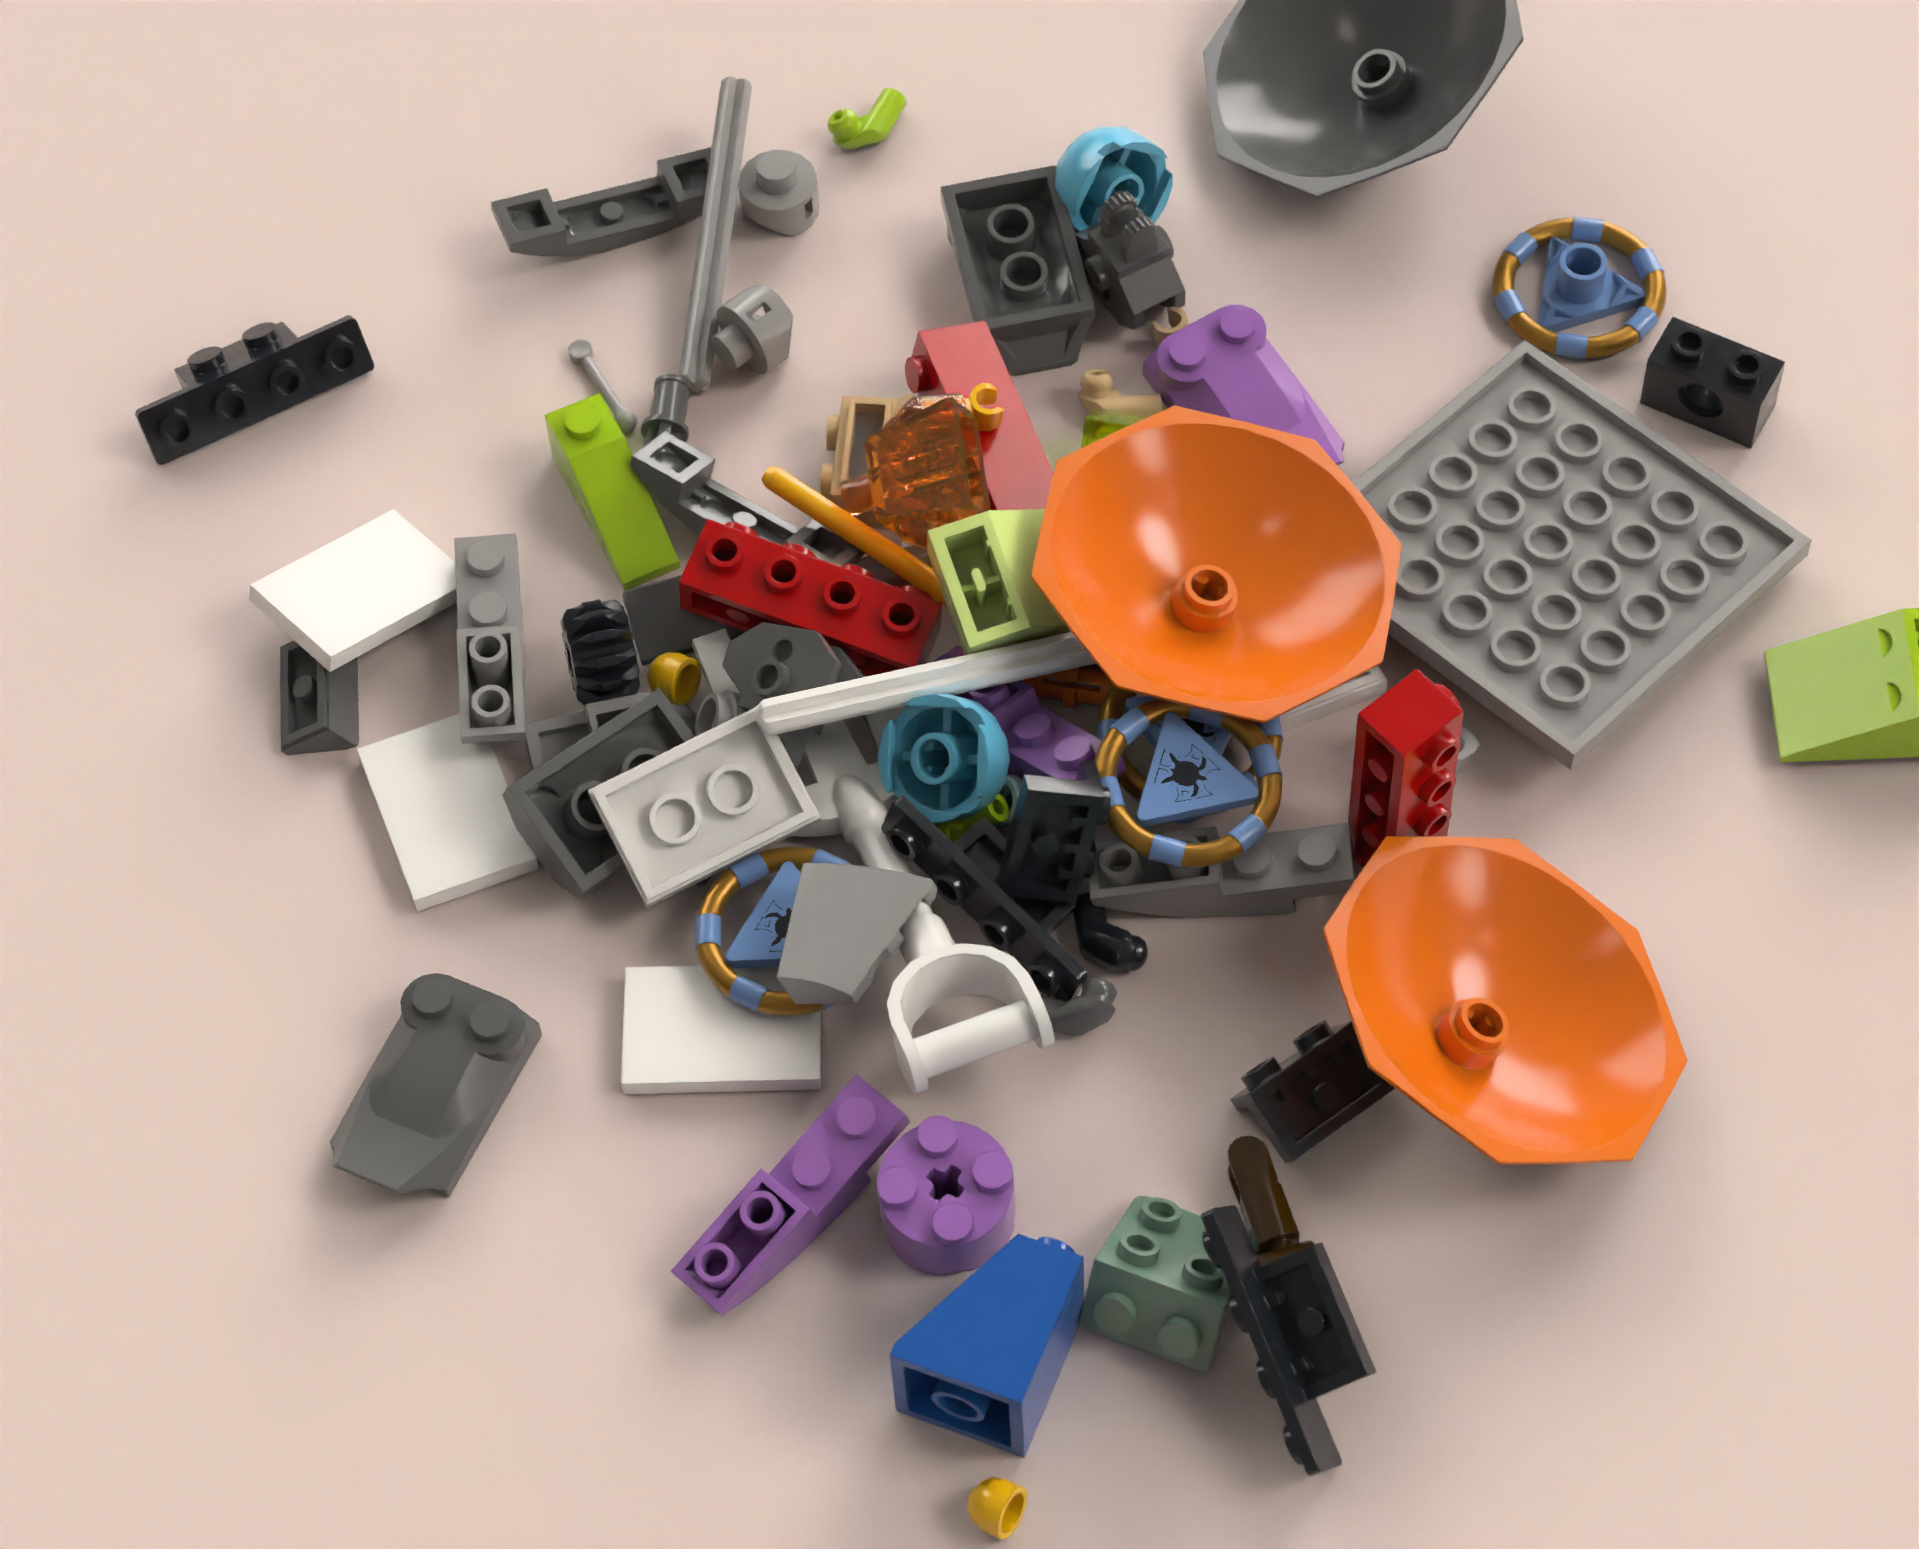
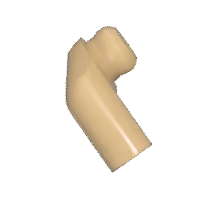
[1078,369,1163,427]

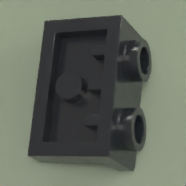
[996,761,1111,903]
[1230,1020,1395,1163]

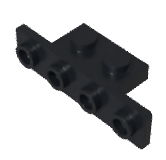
[135,315,374,465]
[881,795,1088,1001]
[1201,1205,1377,1476]

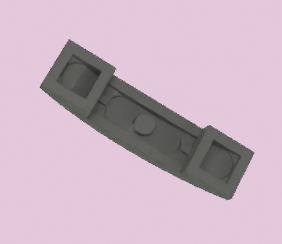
[491,147,711,256]
[630,431,865,567]

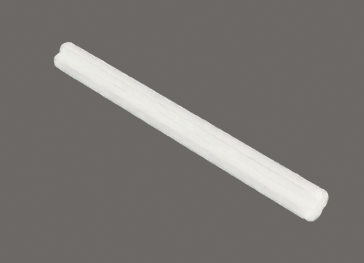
[757,632,1096,736]

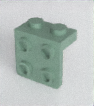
[1078,1196,1257,1374]

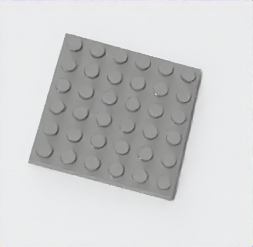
[1353,340,1812,770]

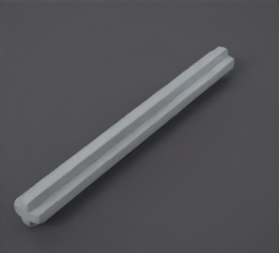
[679,76,752,393]

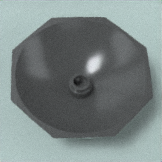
[1202,0,1524,198]

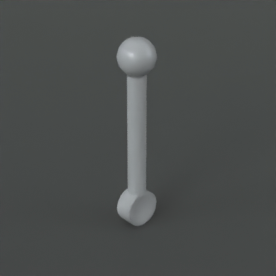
[568,340,637,433]

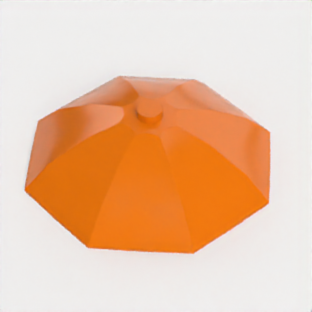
[1031,405,1402,724]
[1322,836,1688,1164]

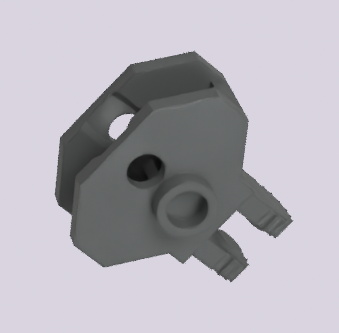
[1075,190,1185,330]
[722,622,863,769]

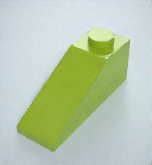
[544,393,681,591]

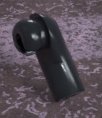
[1073,893,1148,972]

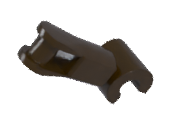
[1228,1135,1314,1266]

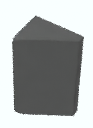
[622,575,745,666]
[280,641,359,755]

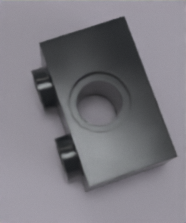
[1640,316,1785,449]

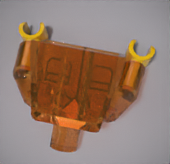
[841,383,1004,549]

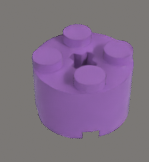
[877,1116,1015,1275]

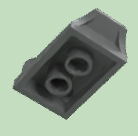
[940,165,1095,376]
[502,688,697,899]
[330,973,542,1198]

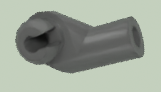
[1040,977,1117,1036]

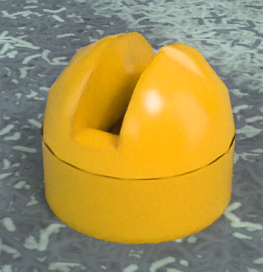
[646,652,702,706]
[967,1477,1027,1540]

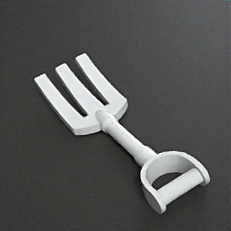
[692,628,1055,1095]

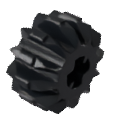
[561,599,640,706]

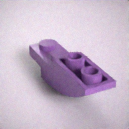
[934,645,1127,779]
[671,1074,910,1317]

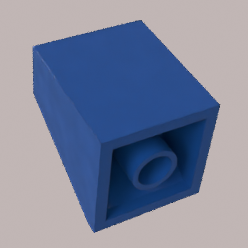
[889,1233,1084,1458]

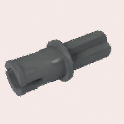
[641,374,692,447]

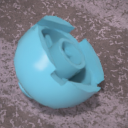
[1055,127,1173,233]
[877,694,1010,823]

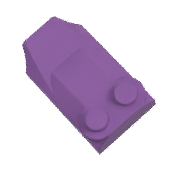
[1142,305,1345,466]

